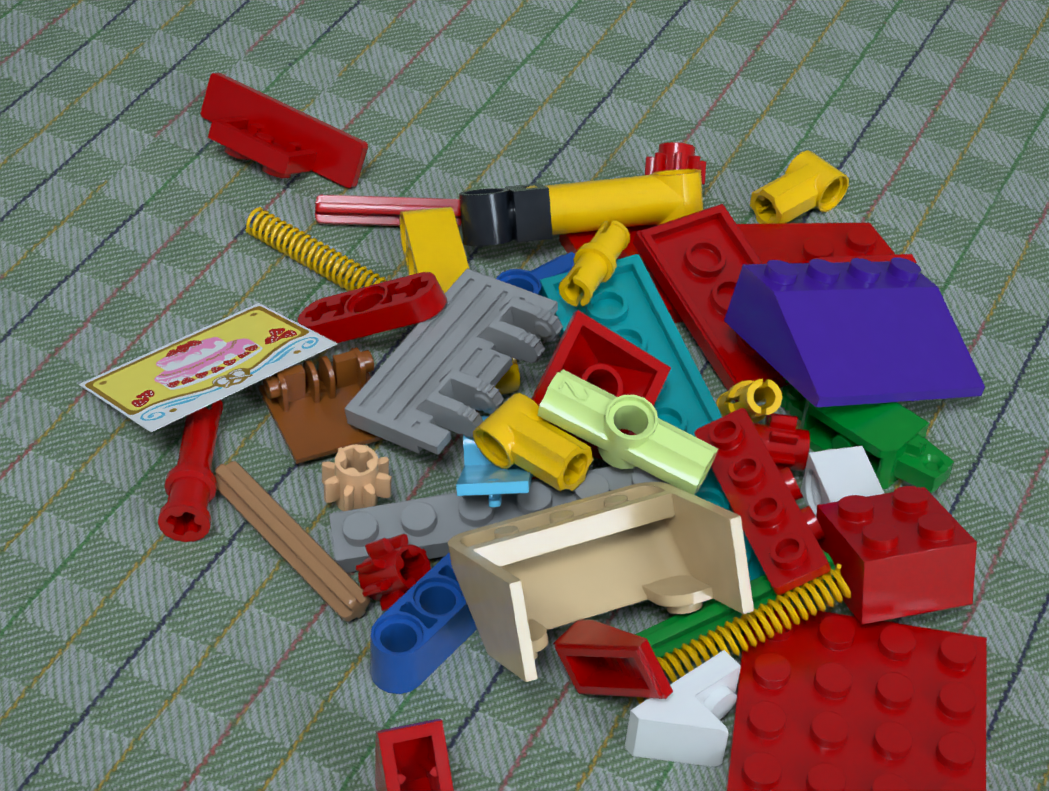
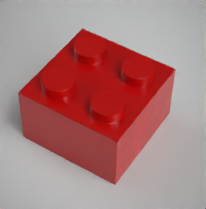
[816,486,977,624]

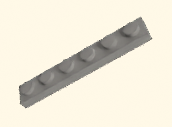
[329,466,675,573]

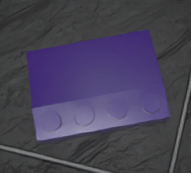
[724,257,985,407]

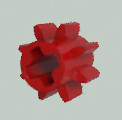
[645,142,706,185]
[753,413,810,471]
[356,534,431,612]

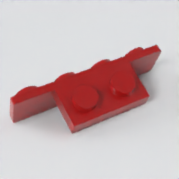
[200,73,368,188]
[694,408,831,595]

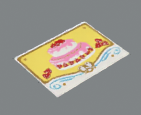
[79,303,338,432]

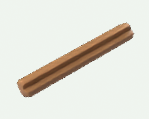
[215,461,370,622]

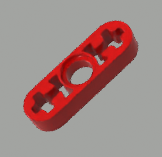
[298,272,447,343]

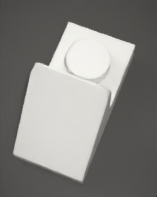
[625,650,741,767]

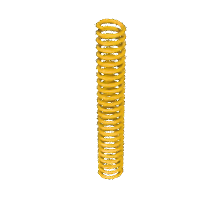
[245,207,386,291]
[636,564,851,704]

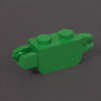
[781,377,954,493]

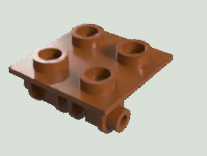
[258,347,383,464]

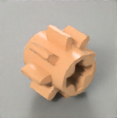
[322,444,392,511]

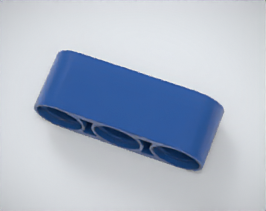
[370,553,477,694]

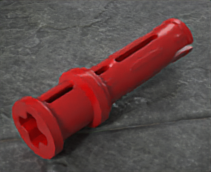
[158,400,223,542]

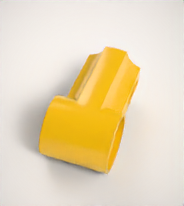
[750,150,849,224]
[473,393,593,491]

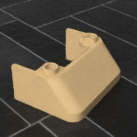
[448,482,754,682]

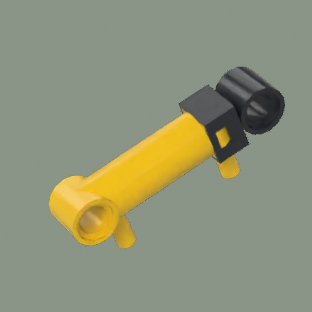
[459,169,703,246]

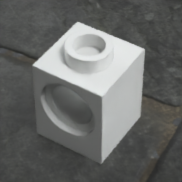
[800,446,885,516]

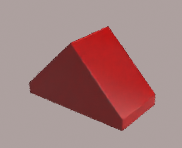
[375,718,454,791]

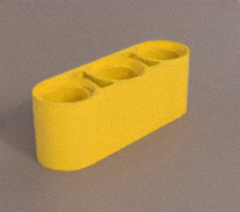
[400,207,469,293]

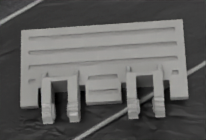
[344,268,564,455]

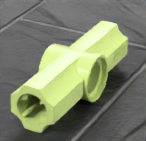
[537,370,718,495]

